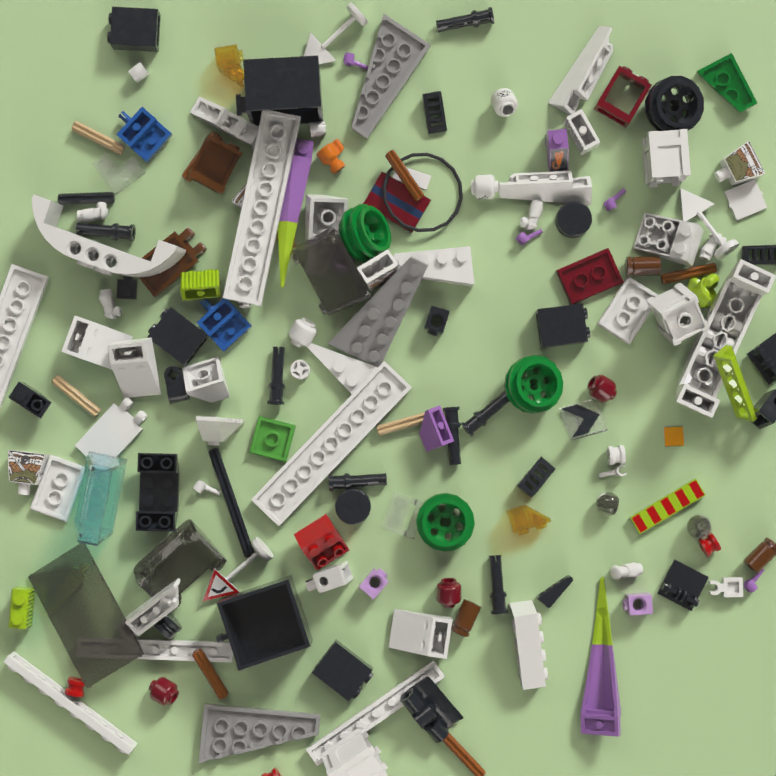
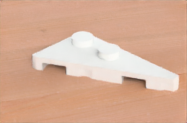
[306,343,377,394]

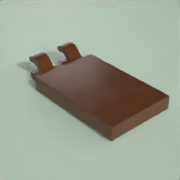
[139,227,207,297]

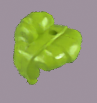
[687,273,720,308]

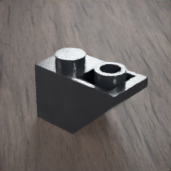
[8,381,52,419]

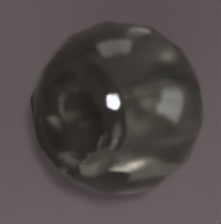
[596,492,619,516]
[687,515,712,539]

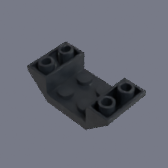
[136,453,180,532]

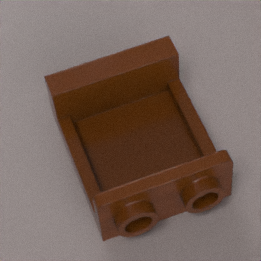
[186,134,243,194]

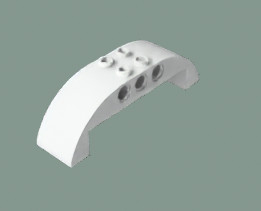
[32,194,186,278]
[675,259,776,418]

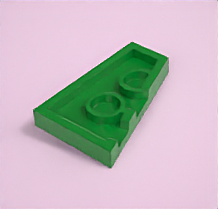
[697,53,757,113]

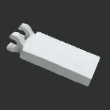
[75,397,148,472]

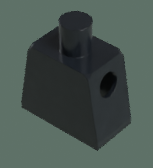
[750,389,776,429]

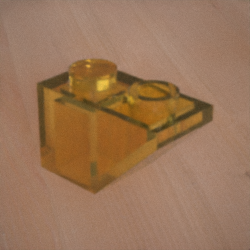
[214,44,245,87]
[506,505,551,535]

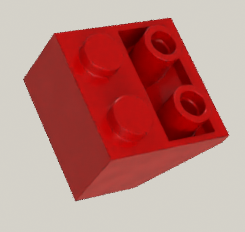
[294,514,349,570]

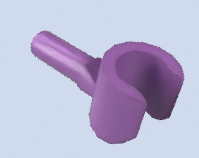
[344,53,369,70]
[604,188,626,211]
[515,229,543,245]
[744,569,765,592]

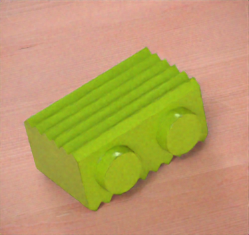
[180,269,221,300]
[8,586,36,629]

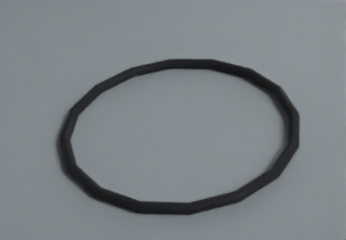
[382,153,463,232]

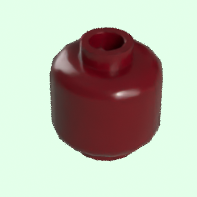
[587,374,617,403]
[436,578,462,608]
[149,677,179,706]

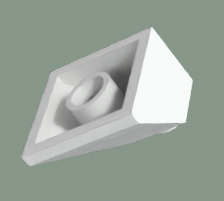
[182,356,230,403]

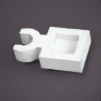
[708,577,743,597]

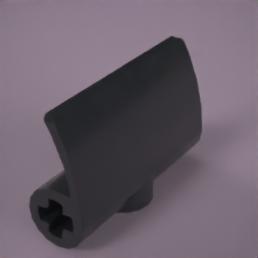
[400,676,463,743]

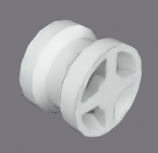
[290,360,310,380]
[607,445,626,465]

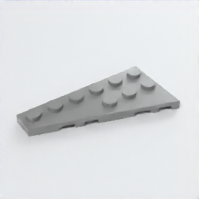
[351,14,431,140]
[328,256,429,367]
[199,703,321,763]

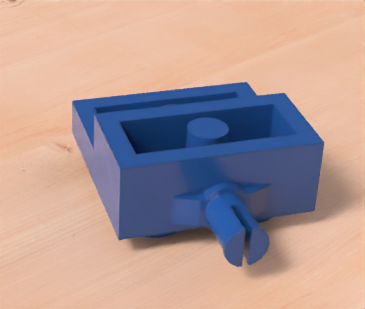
[116,107,172,163]
[197,298,252,352]

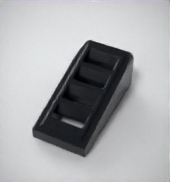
[422,91,447,134]
[742,245,776,265]
[516,456,556,498]
[536,575,573,608]

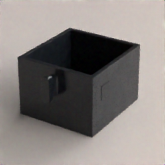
[236,55,323,126]
[216,575,313,671]

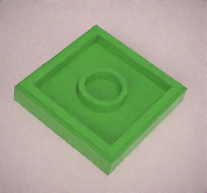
[249,416,296,462]

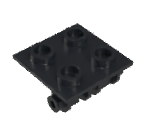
[747,333,776,385]
[657,559,709,611]

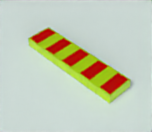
[629,478,705,534]

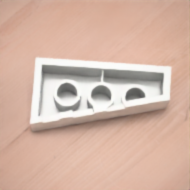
[394,246,474,287]
[509,600,548,690]

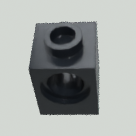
[424,305,450,336]

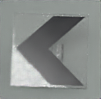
[559,398,608,441]

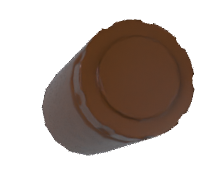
[625,257,661,276]
[743,537,776,574]
[451,599,481,637]

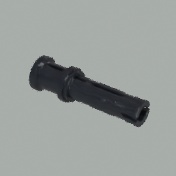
[436,7,494,33]
[76,222,136,242]
[267,346,285,405]
[461,390,510,437]
[442,406,461,465]
[329,473,387,491]
[489,555,508,614]

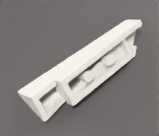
[549,26,613,115]
[499,171,592,205]
[116,578,180,642]

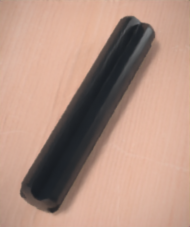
[58,192,115,205]

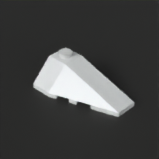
[305,194,348,274]
[196,416,244,446]

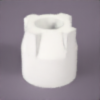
[128,62,149,83]
[309,121,326,137]

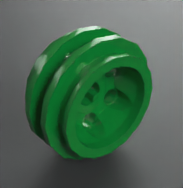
[339,204,391,263]
[504,355,563,414]
[416,493,475,552]

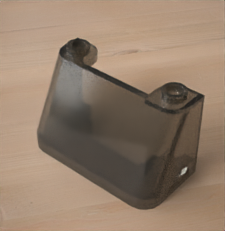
[291,227,371,316]
[134,519,227,609]

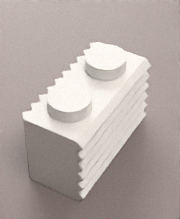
[563,109,600,155]

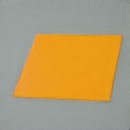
[664,427,684,446]

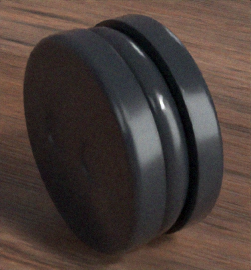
[555,201,592,238]
[335,489,371,525]
[154,612,182,639]

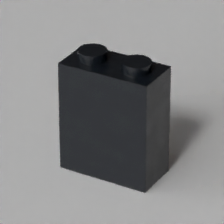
[107,7,161,52]
[535,304,590,349]
[148,307,209,366]
[312,639,373,701]

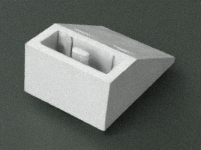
[633,213,704,266]
[61,316,133,370]
[107,337,161,398]
[389,609,452,659]

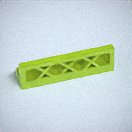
[713,345,757,422]

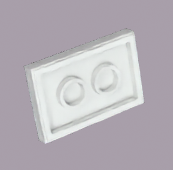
[597,276,658,345]
[30,455,87,522]

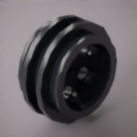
[645,76,704,131]

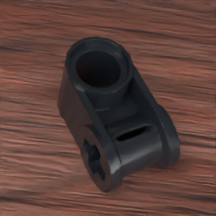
[164,366,190,404]

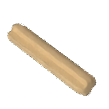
[71,121,125,155]
[52,375,101,417]
[377,412,425,436]

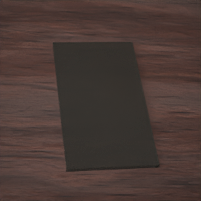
[28,542,144,688]

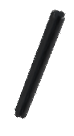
[208,448,254,558]

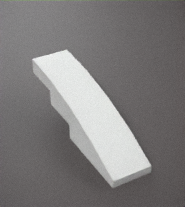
[190,96,259,147]

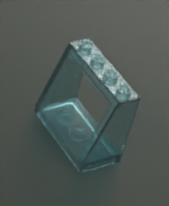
[73,451,127,546]

